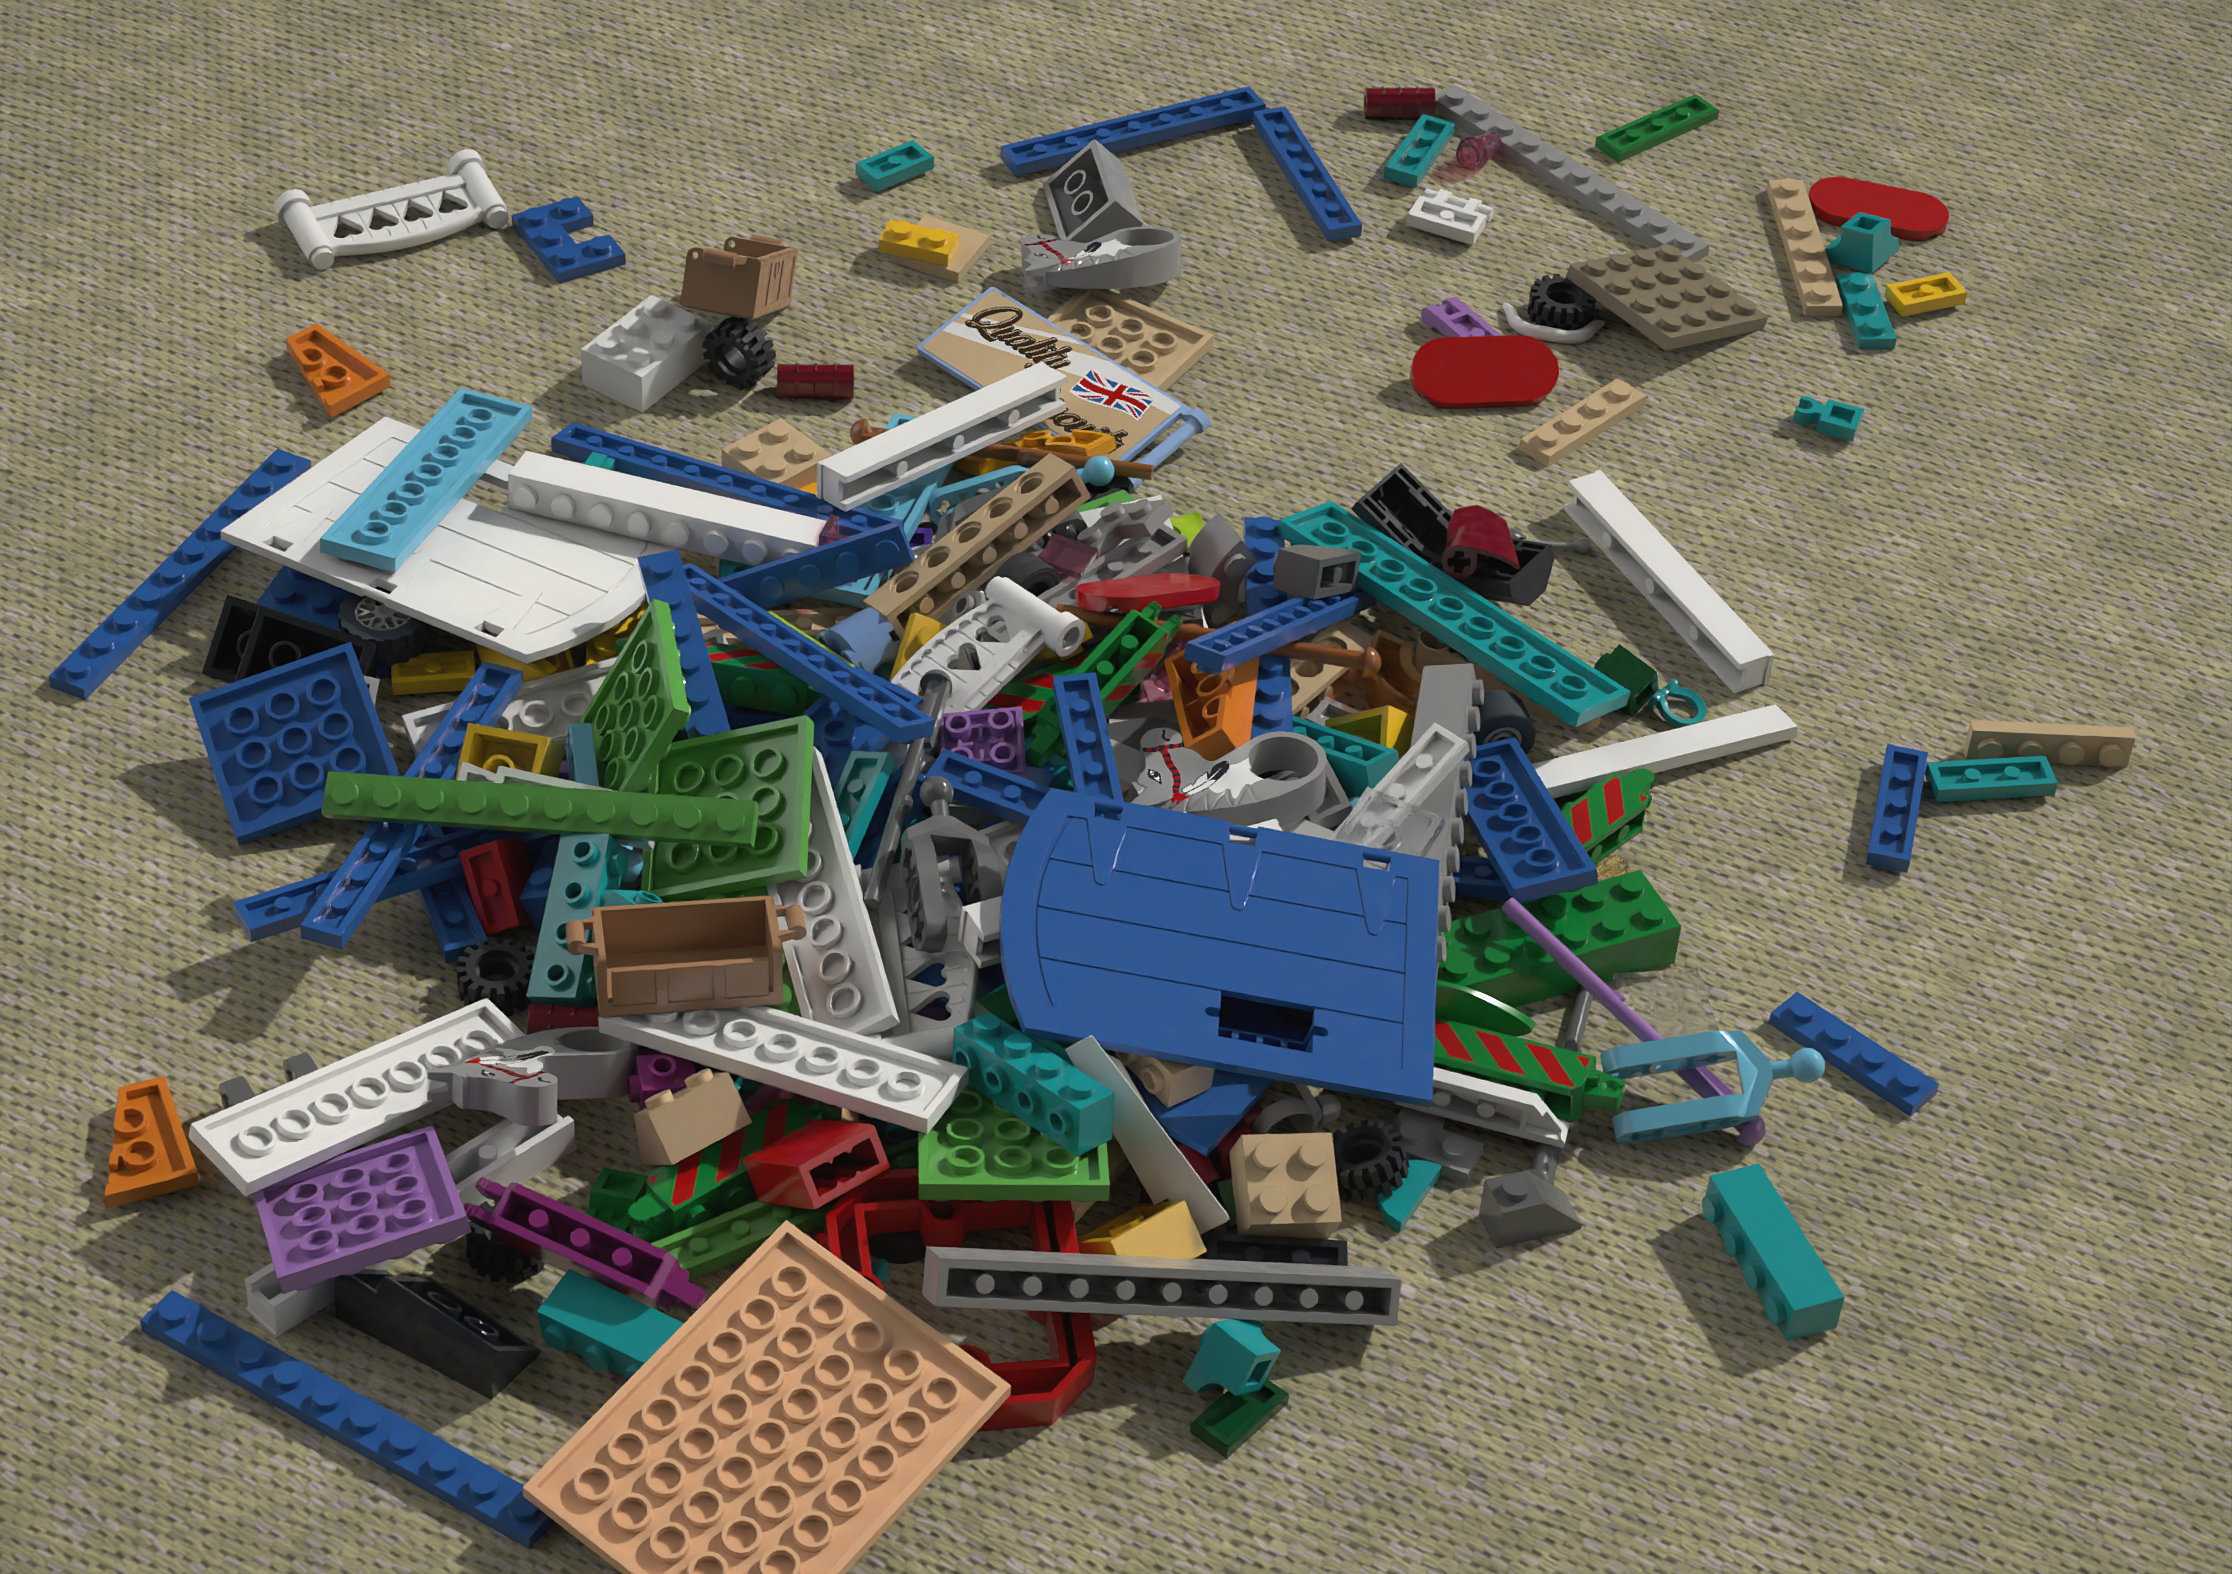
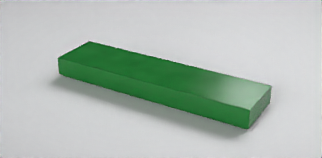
[1595,94,1719,163]

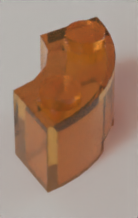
[1365,629,1422,717]

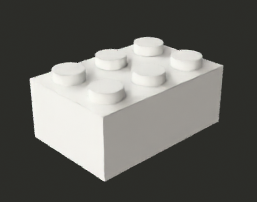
[581,295,712,413]

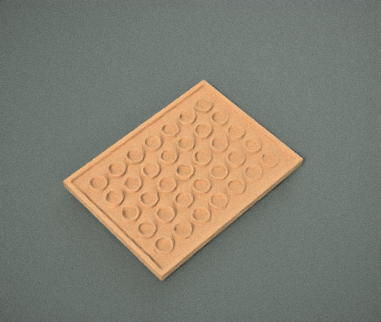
[522,1220,1011,1574]

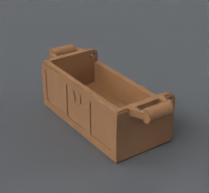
[680,234,798,320]
[565,896,807,1017]

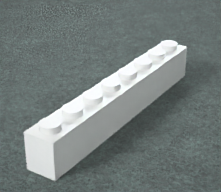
[507,451,830,567]

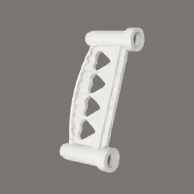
[274,149,509,270]
[880,576,1086,775]
[854,854,979,1061]

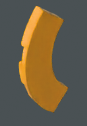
[954,429,1116,476]

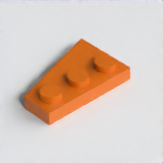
[286,323,391,418]
[104,1076,199,1209]

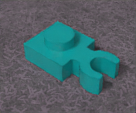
[1793,396,1864,442]

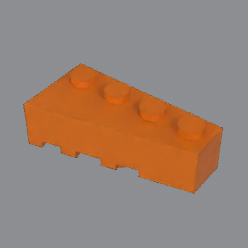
[1164,621,1260,761]

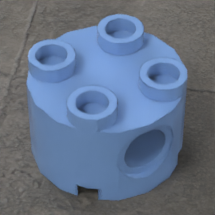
[816,607,901,681]

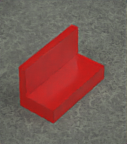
[459,837,532,936]

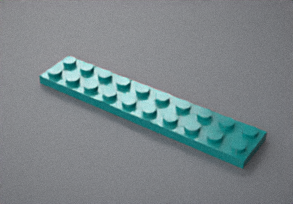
[1276,501,1630,727]

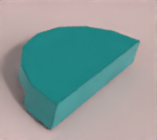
[1375,1160,1443,1233]

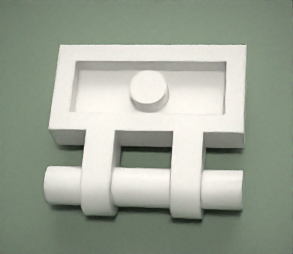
[1406,188,1494,245]

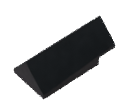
[202,595,376,683]
[334,1269,541,1400]

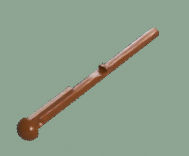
[850,419,1154,480]
[1056,604,1381,678]

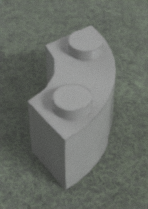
[1187,512,1257,629]

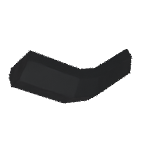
[1351,463,1554,606]

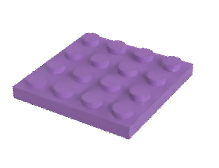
[253,1125,471,1294]

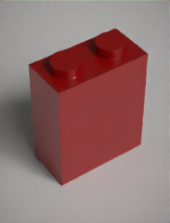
[743,1119,890,1210]

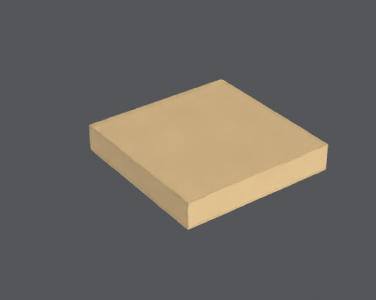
[893,215,990,283]

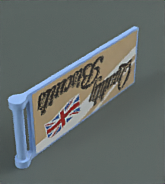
[917,287,1211,492]

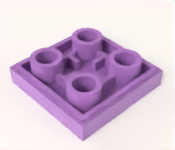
[938,706,1027,779]

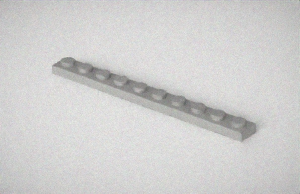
[1436,85,1710,263]

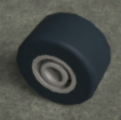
[1473,690,1536,755]

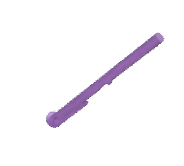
[1501,898,1766,1146]

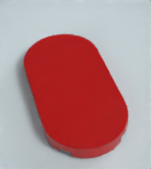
[1808,177,1949,242]
[1410,335,1559,409]
[1075,573,1220,613]

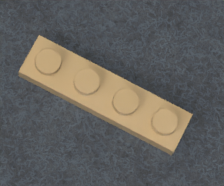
[1519,378,1646,467]
[1963,720,2135,767]

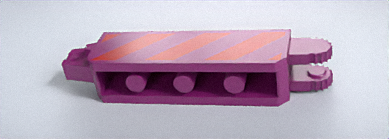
[463,1177,707,1313]

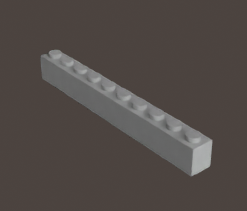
[1393,663,1484,979]
[922,1246,1402,1326]

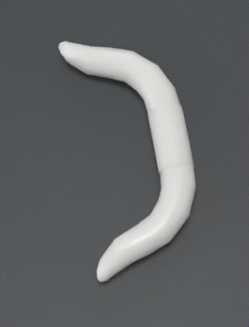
[1502,303,1605,344]

